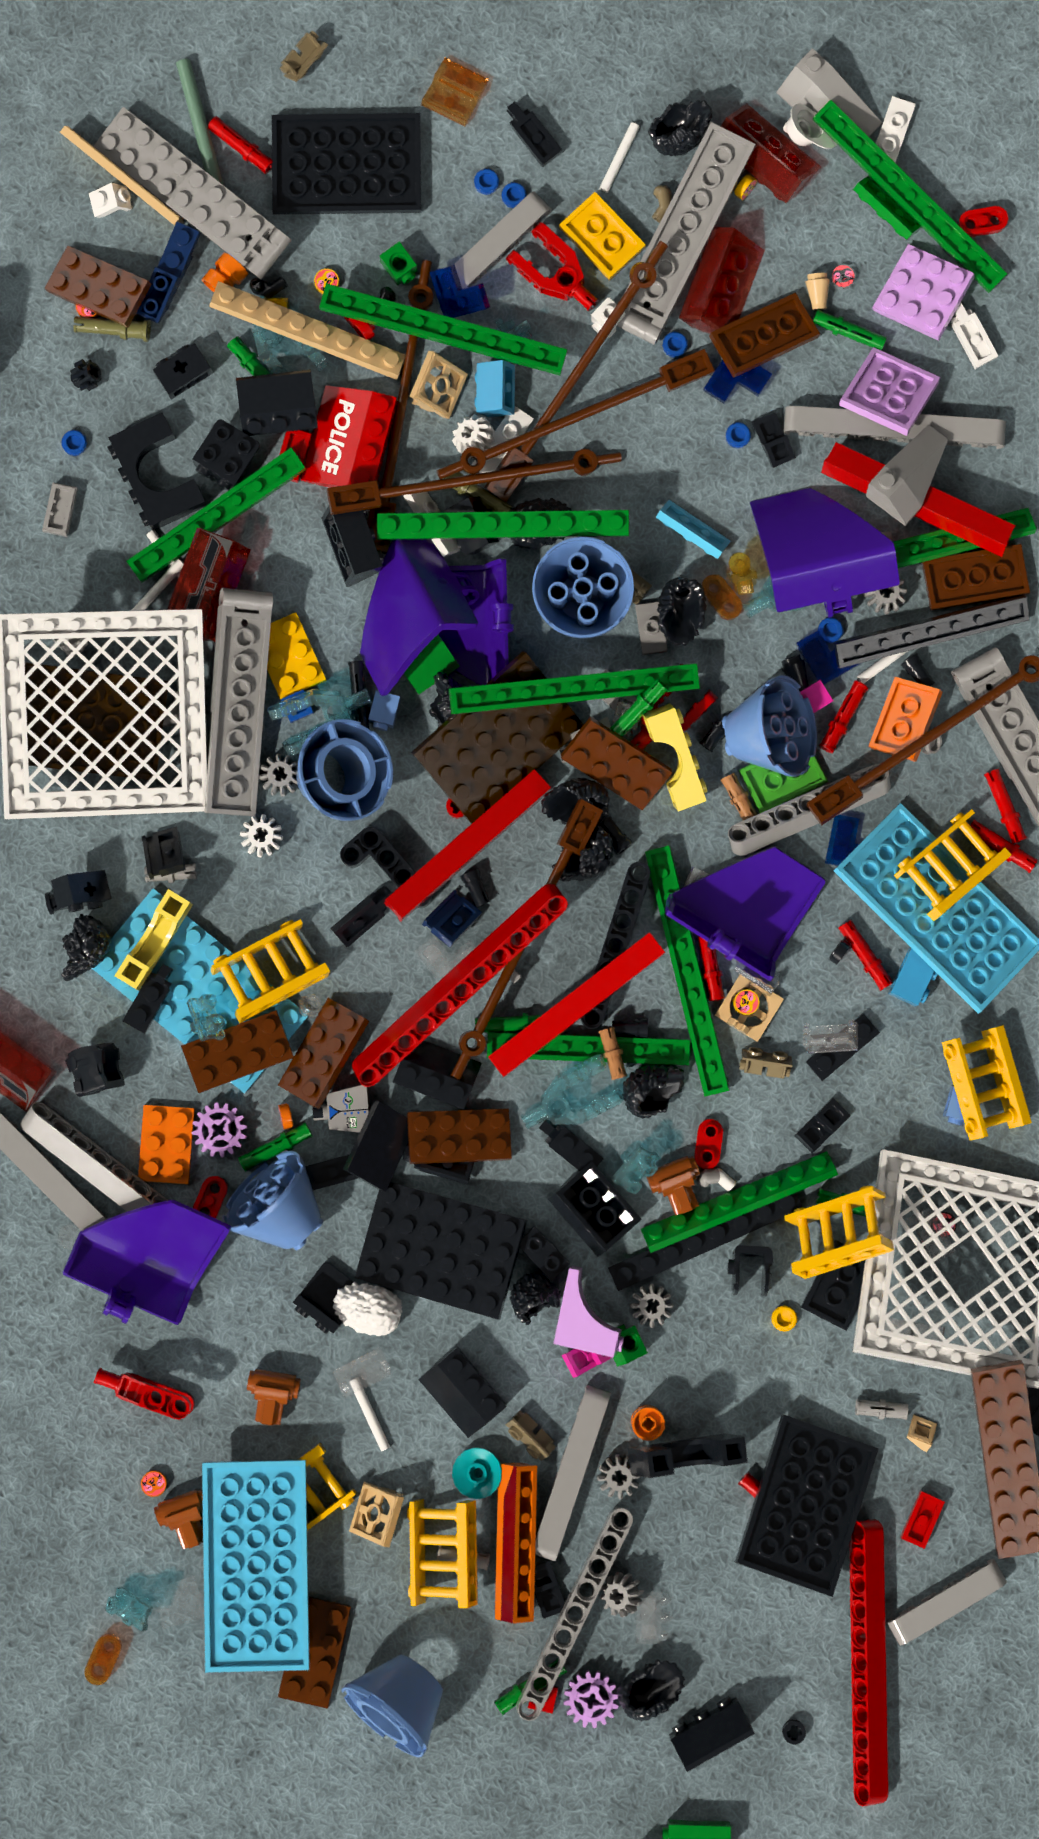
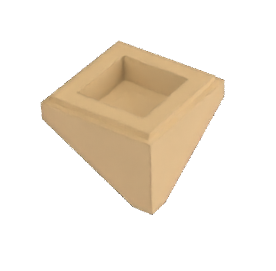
[907,1415,937,1452]

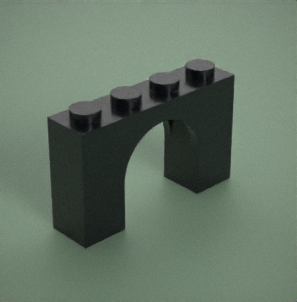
[107,412,207,530]
[628,1433,748,1478]

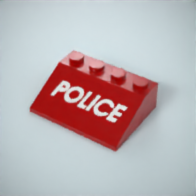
[301,385,397,488]

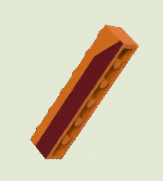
[495,1463,537,1623]

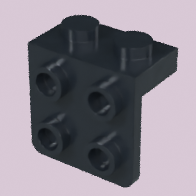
[192,419,260,491]
[292,1262,353,1334]

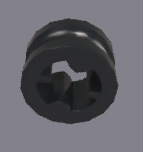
[782,1719,806,1745]

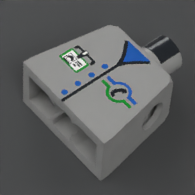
[313,1085,369,1132]

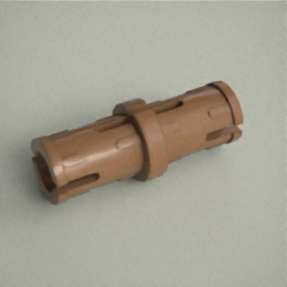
[720,772,757,820]
[598,1027,627,1080]

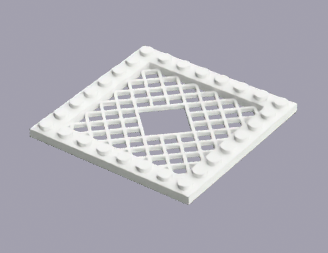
[0,609,207,819]
[853,1149,1039,1389]

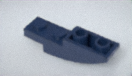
[137,222,201,324]

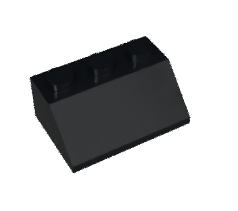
[236,369,318,436]
[321,506,384,587]
[393,1041,482,1110]
[548,1161,642,1257]
[418,1347,507,1438]
[669,1697,755,1772]

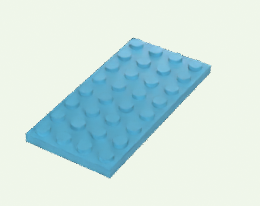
[834,803,1039,1014]
[92,888,309,1094]
[202,1460,310,1673]

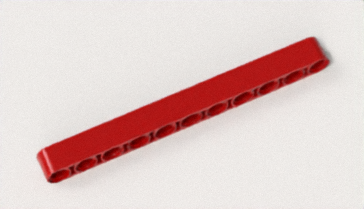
[352,884,568,1087]
[849,1519,888,1806]

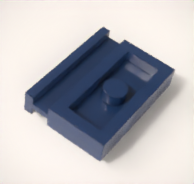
[422,890,482,947]

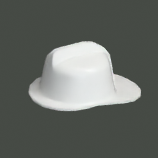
[783,104,837,149]

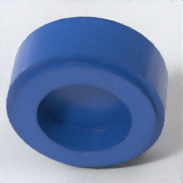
[474,169,499,195]
[502,182,526,208]
[662,332,688,358]
[726,422,751,448]
[62,430,87,456]
[818,618,843,643]

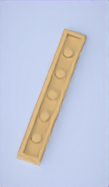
[60,126,184,225]

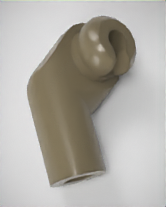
[652,185,672,223]

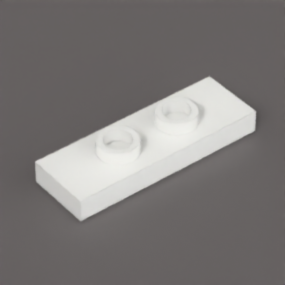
[876,96,916,162]
[472,406,534,473]
[403,492,460,557]

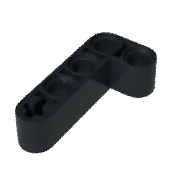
[340,827,432,908]

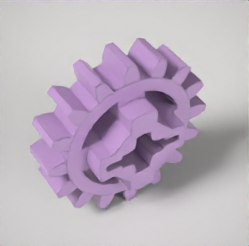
[192,1102,248,1157]
[563,1670,619,1728]

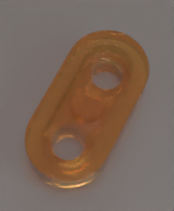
[702,574,742,620]
[85,1634,122,1685]

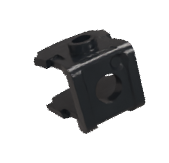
[65,1043,125,1097]
[727,1245,774,1296]

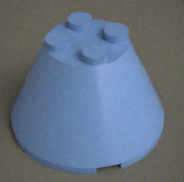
[532,537,634,638]
[722,675,817,777]
[222,1151,323,1250]

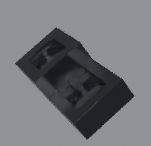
[751,412,796,468]
[794,1098,851,1153]
[534,1561,565,1619]

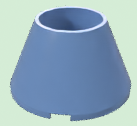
[296,719,393,821]
[342,1655,443,1757]

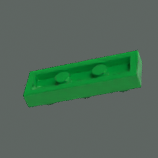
[853,175,921,240]

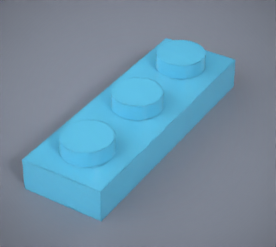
[656,500,731,559]

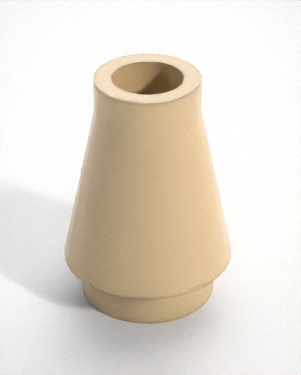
[805,273,830,310]

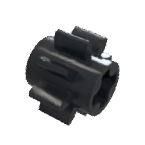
[70,359,101,391]

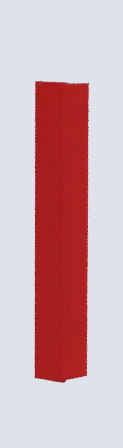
[821,442,1015,557]
[384,769,551,922]
[488,932,665,1077]

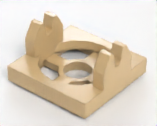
[410,351,468,419]
[714,973,784,1042]
[349,1482,404,1547]

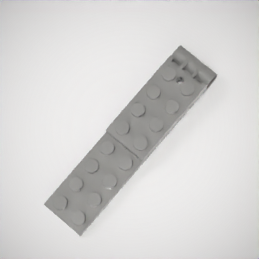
[93,107,292,280]
[616,122,756,345]
[204,588,273,816]
[951,647,1039,826]

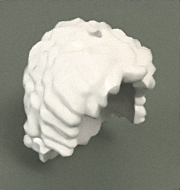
[333,1281,402,1336]

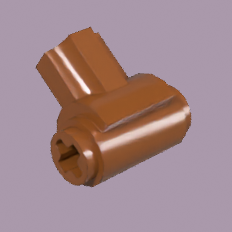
[646,1156,700,1215]
[247,1369,301,1426]
[154,1489,203,1549]

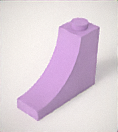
[553,1266,624,1358]

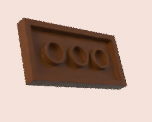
[44,245,152,328]
[709,292,820,378]
[922,544,1030,611]
[561,716,672,810]
[278,998,369,1109]
[181,1010,294,1094]
[407,1108,512,1164]
[278,1596,351,1709]

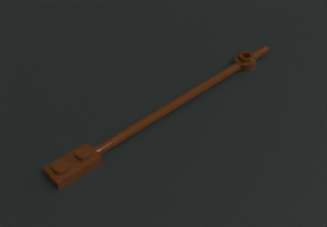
[484,241,668,502]
[367,260,433,554]
[436,349,715,480]
[326,449,622,515]
[807,655,1039,826]
[451,799,603,1080]

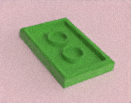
[738,756,828,813]

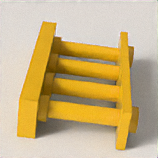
[894,809,1011,921]
[211,919,330,1023]
[941,1025,1032,1140]
[784,1185,894,1279]
[298,1443,356,1531]
[407,1499,478,1608]

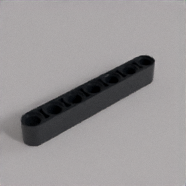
[581,861,651,1029]

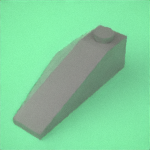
[776,48,882,137]
[866,424,948,526]

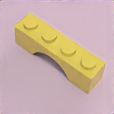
[643,704,708,812]
[115,889,193,991]

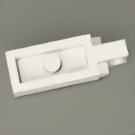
[950,302,998,369]

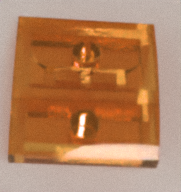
[421,58,489,127]

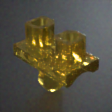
[726,552,757,595]

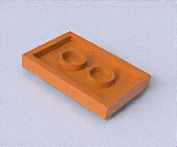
[869,677,943,762]
[138,1105,195,1184]

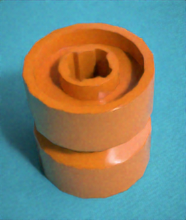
[201,253,248,292]
[631,1405,665,1441]

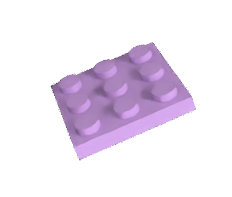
[872,244,975,341]
[839,347,940,436]

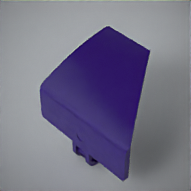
[750,488,900,618]
[360,539,479,696]
[439,558,514,685]
[665,846,826,981]
[63,1200,231,1325]

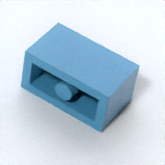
[475,360,515,417]
[888,948,938,1006]

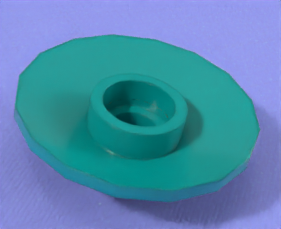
[452,1448,502,1499]

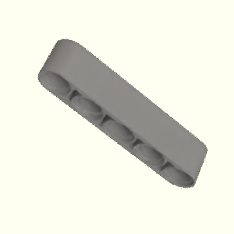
[447,191,552,292]
[886,1559,1007,1645]

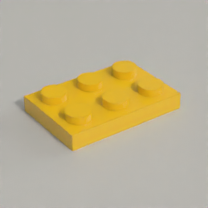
[559,192,646,281]
[267,612,327,699]

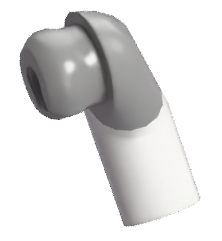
[697,1168,737,1192]

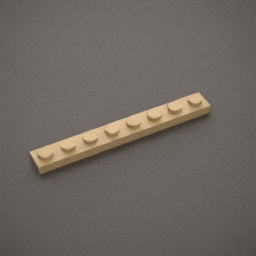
[209,281,405,380]

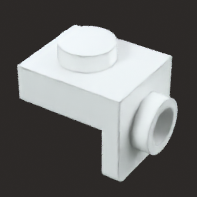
[89,183,132,218]
[591,298,625,338]

